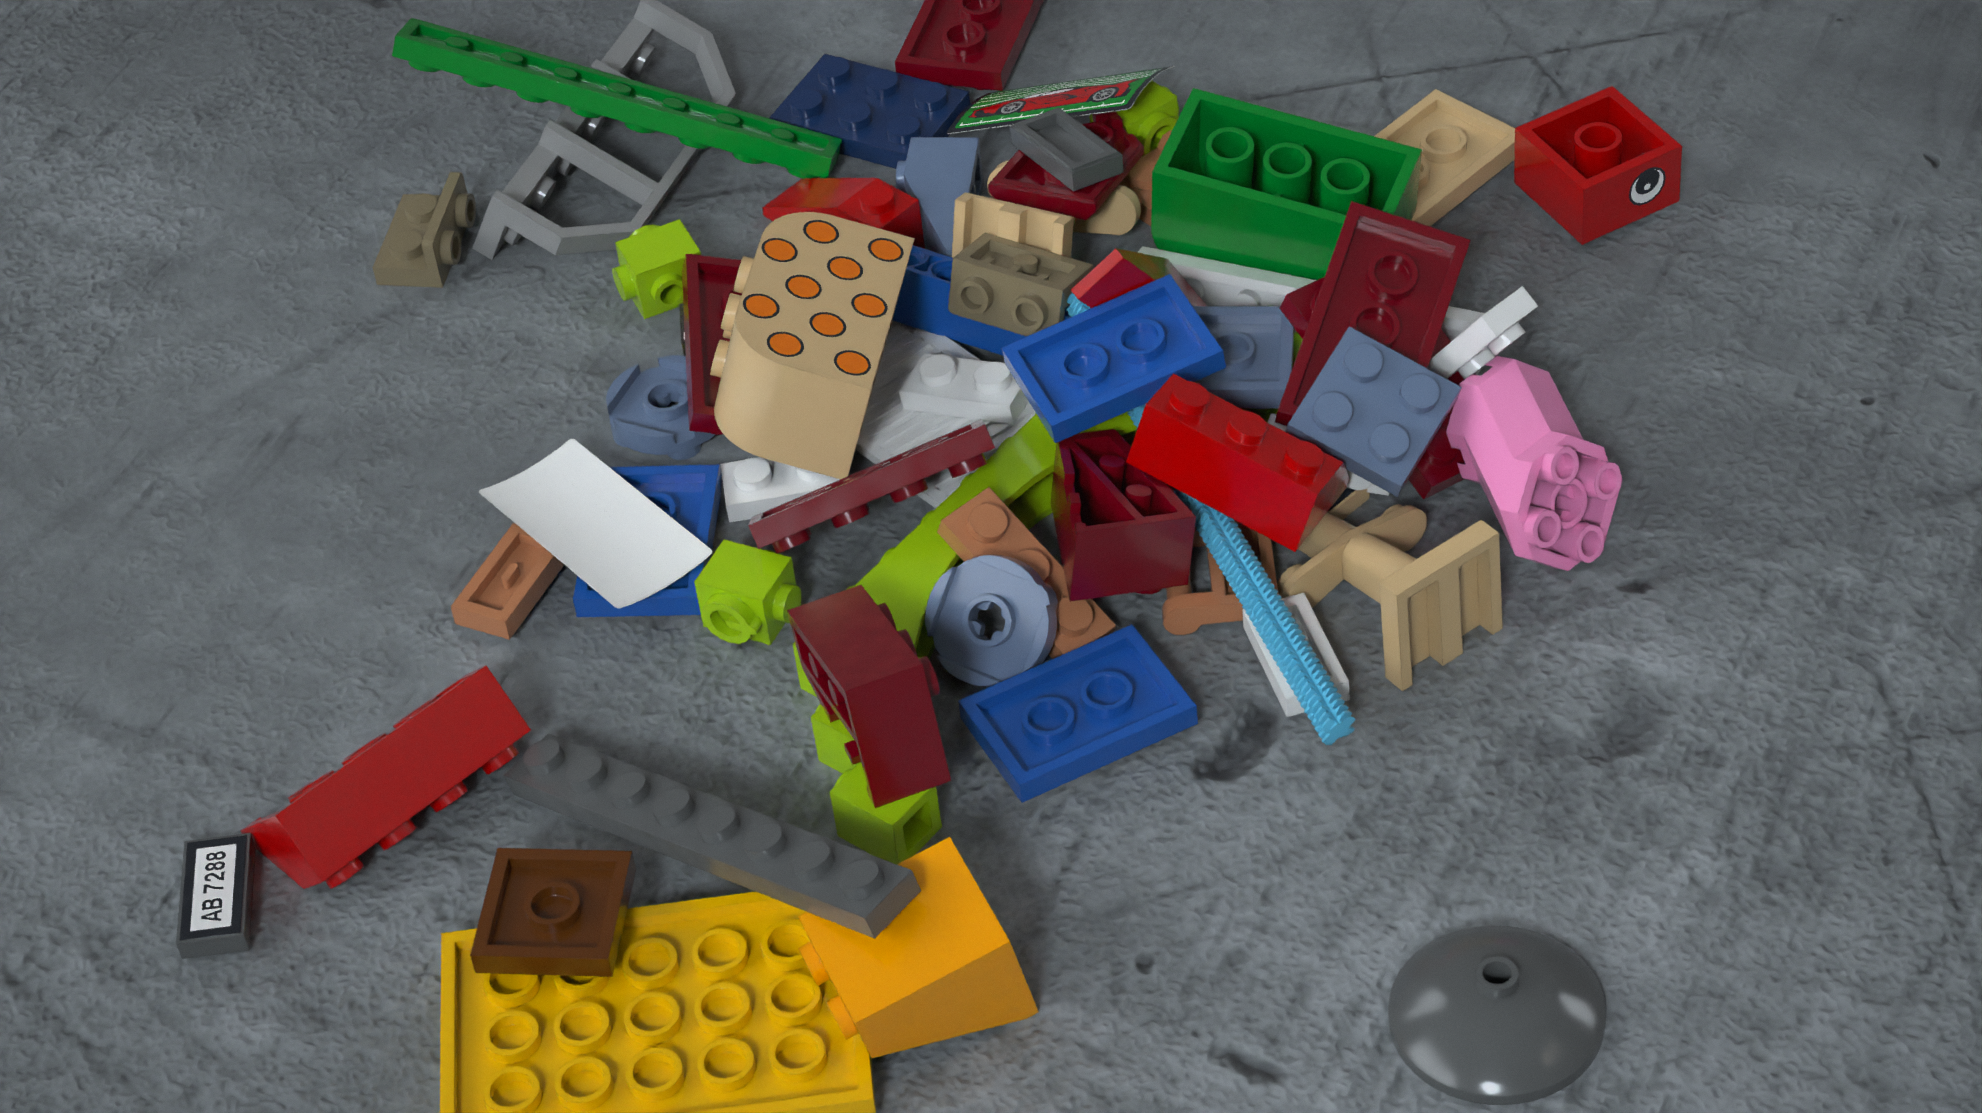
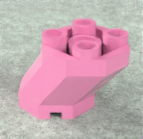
[1446,356,1622,571]

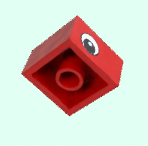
[1514,86,1682,245]

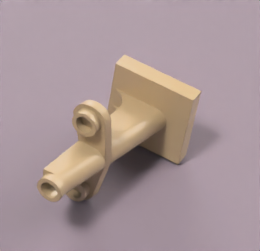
[952,161,1141,258]
[1277,504,1503,691]

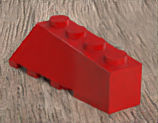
[240,665,531,889]

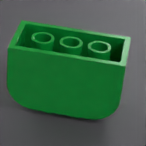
[1151,88,1422,280]

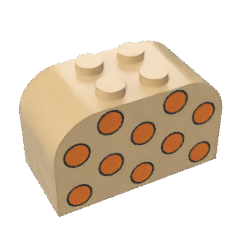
[710,212,915,479]

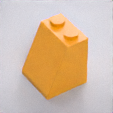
[798,837,1039,1058]

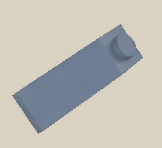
[896,137,984,257]

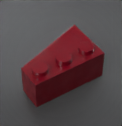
[1050,429,1196,602]
[787,585,951,808]

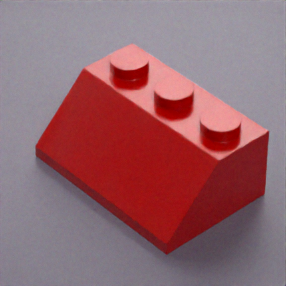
[1126,373,1350,552]

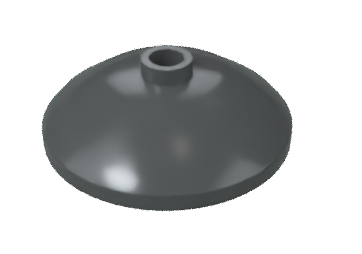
[1388,925,1606,1105]

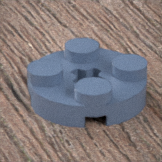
[606,355,715,460]
[925,555,1058,686]

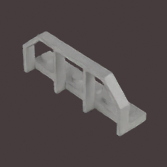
[472,0,736,260]

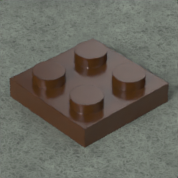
[470,848,636,977]

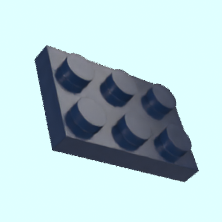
[769,54,970,169]

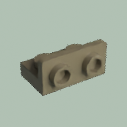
[372,172,476,288]
[948,233,1093,336]

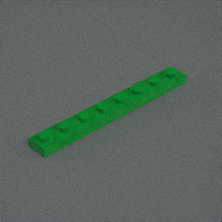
[392,18,843,178]

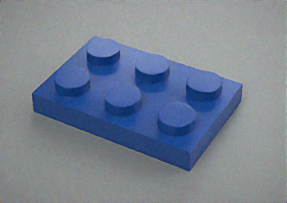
[1001,274,1226,443]
[573,464,723,617]
[958,624,1198,803]

